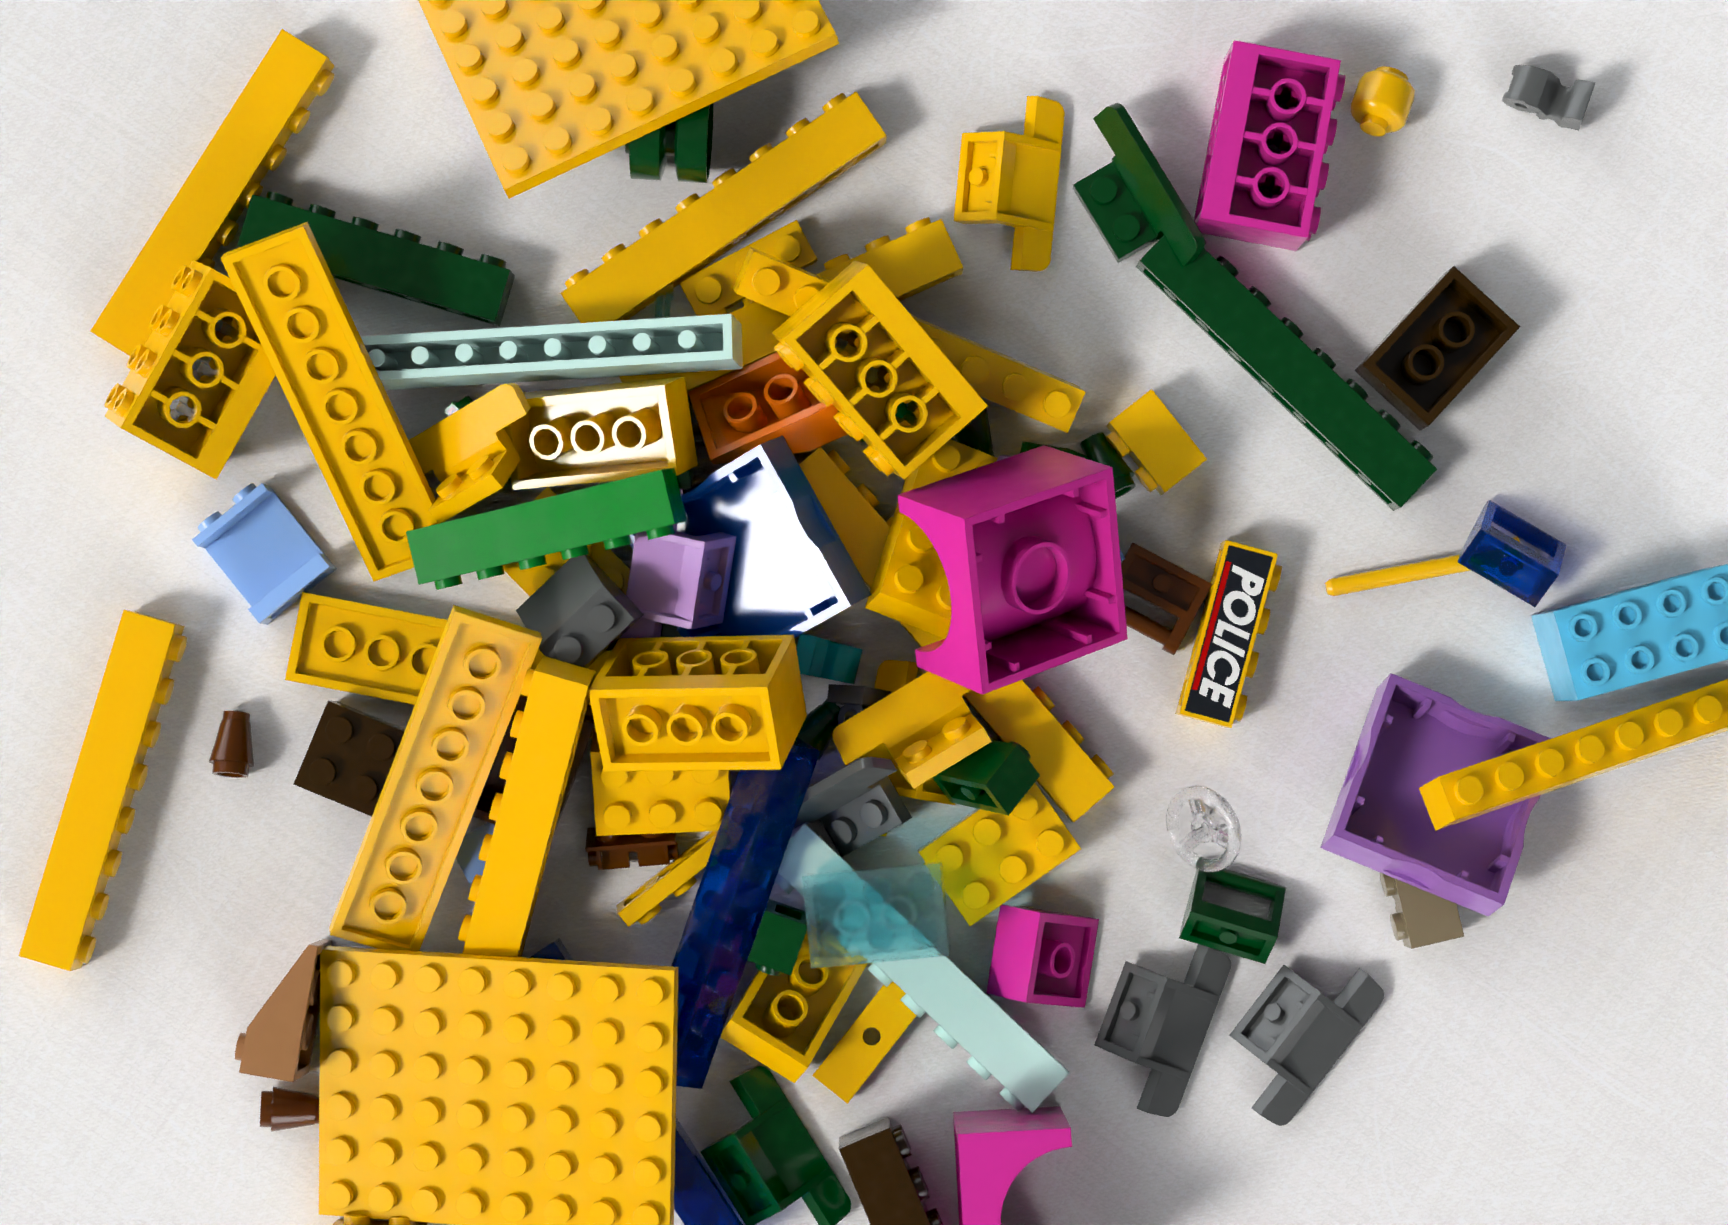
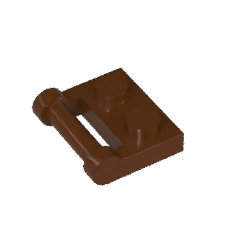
[1121,542,1212,655]

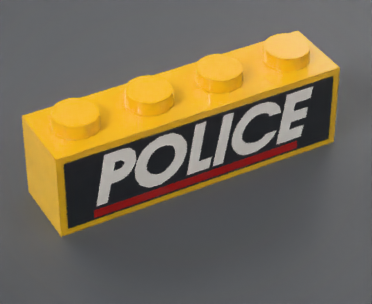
[1175,540,1282,728]

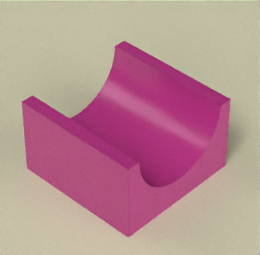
[898,445,1128,695]
[953,1106,1072,1225]

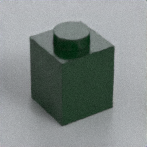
[748,899,812,976]

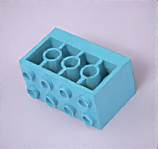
[1531,564,1728,701]

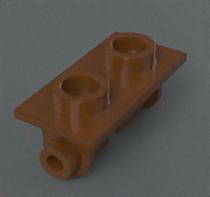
[585,827,679,870]

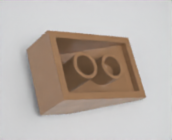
[235,939,333,1082]

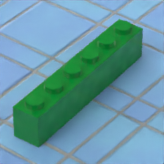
[406,468,687,590]

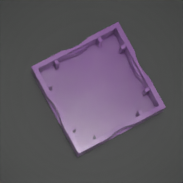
[1320,673,1551,916]

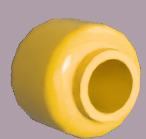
[1351,66,1415,136]

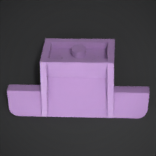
[620,488,736,638]

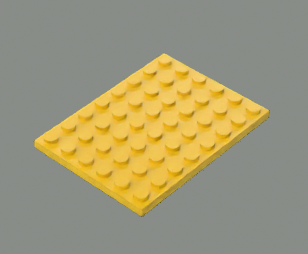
[418,0,839,199]
[319,946,679,1225]

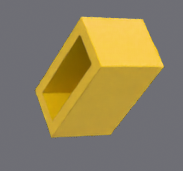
[1106,389,1207,495]

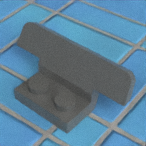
[754,757,912,857]
[1094,944,1231,1117]
[1229,965,1384,1126]

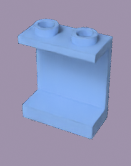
[192,483,337,625]

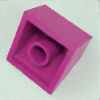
[986,904,1099,1008]

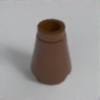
[209,711,254,778]
[260,1086,319,1132]

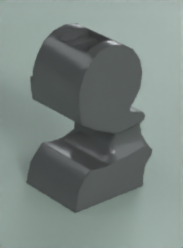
[1502,65,1595,131]

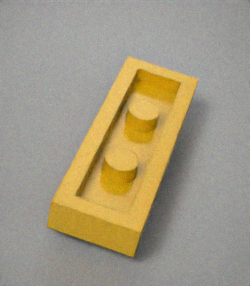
[679,220,818,316]
[616,831,735,927]

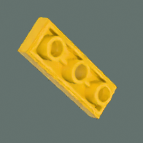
[812,981,917,1104]

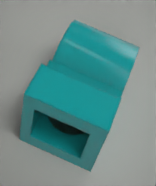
[796,634,863,684]

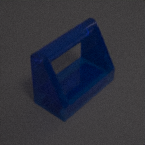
[1457,500,1567,607]

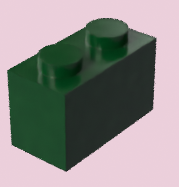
[932,739,1040,816]

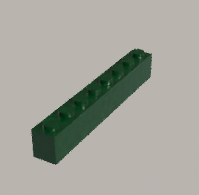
[1136,235,1437,511]

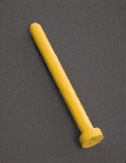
[1325,537,1524,596]

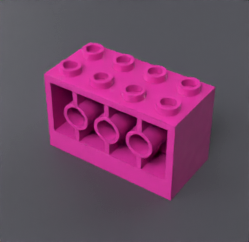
[1194,40,1346,251]

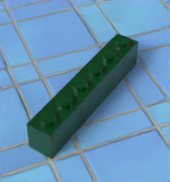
[237,191,515,327]

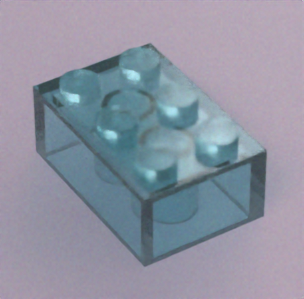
[802,861,951,969]

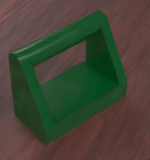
[1179,861,1286,964]

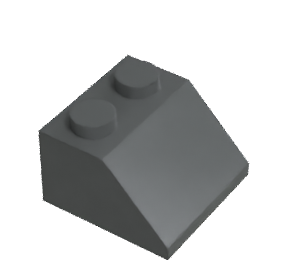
[516,554,644,668]

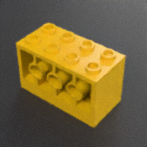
[104,260,275,480]
[772,260,988,480]
[588,635,807,771]

